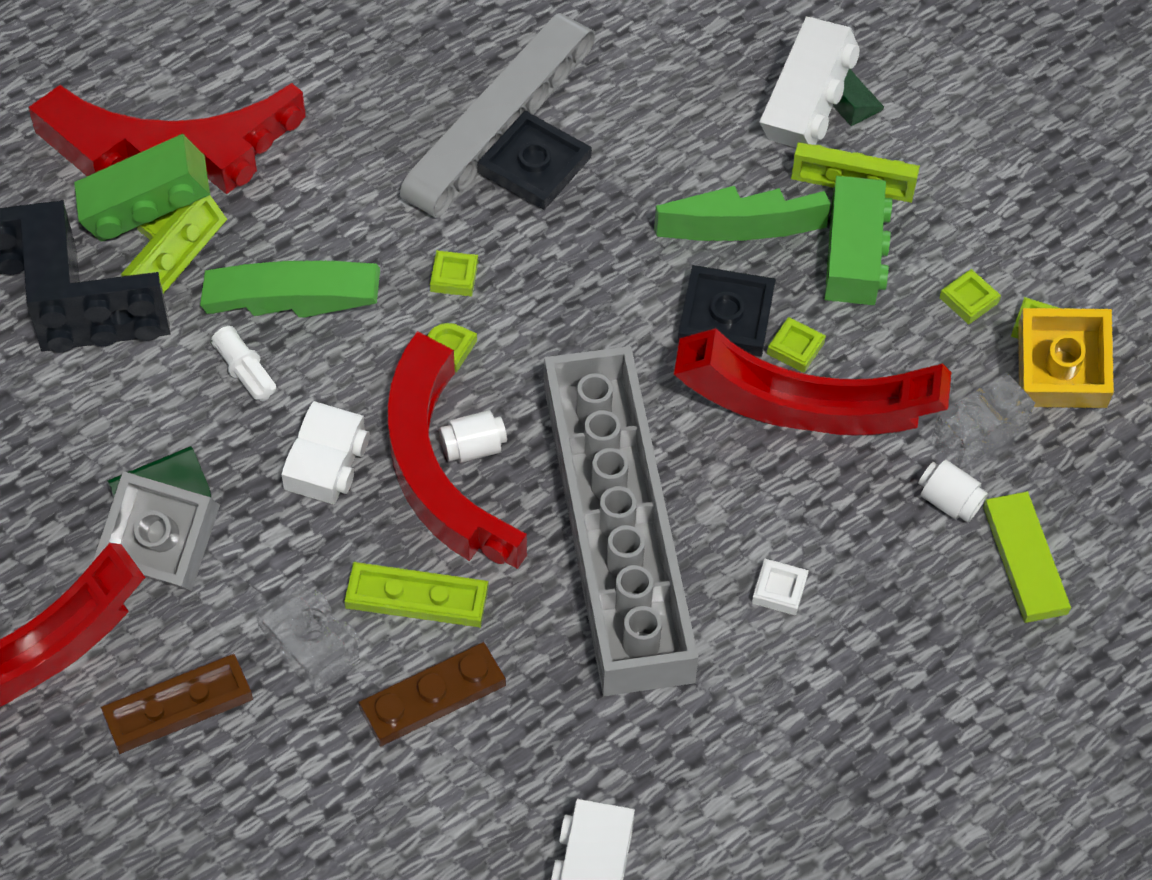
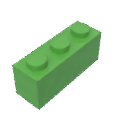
[74,134,210,242]
[825,176,892,305]

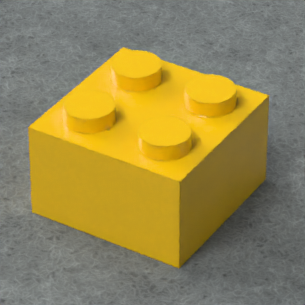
[1018,308,1114,408]

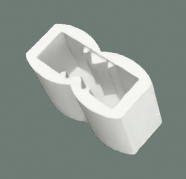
[281,401,370,505]

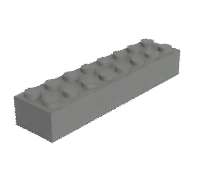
[544,346,698,696]

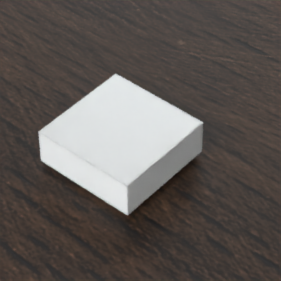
[752,559,809,616]

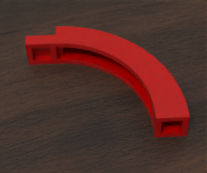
[673,328,952,435]
[388,331,527,569]
[0,543,146,707]

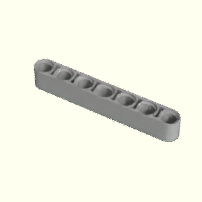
[400,13,595,218]

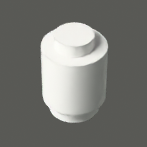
[439,410,507,463]
[918,459,988,523]

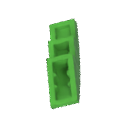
[654,186,831,241]
[200,261,380,318]

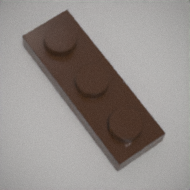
[359,642,506,747]
[101,653,253,754]

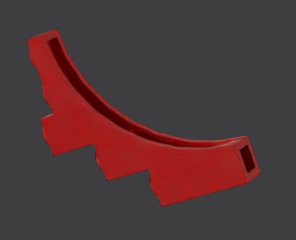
[28,83,306,195]

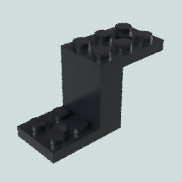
[0,200,171,352]

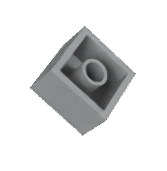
[93,471,220,591]

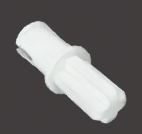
[211,326,276,402]

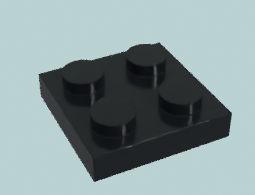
[477,110,592,210]
[677,265,776,357]

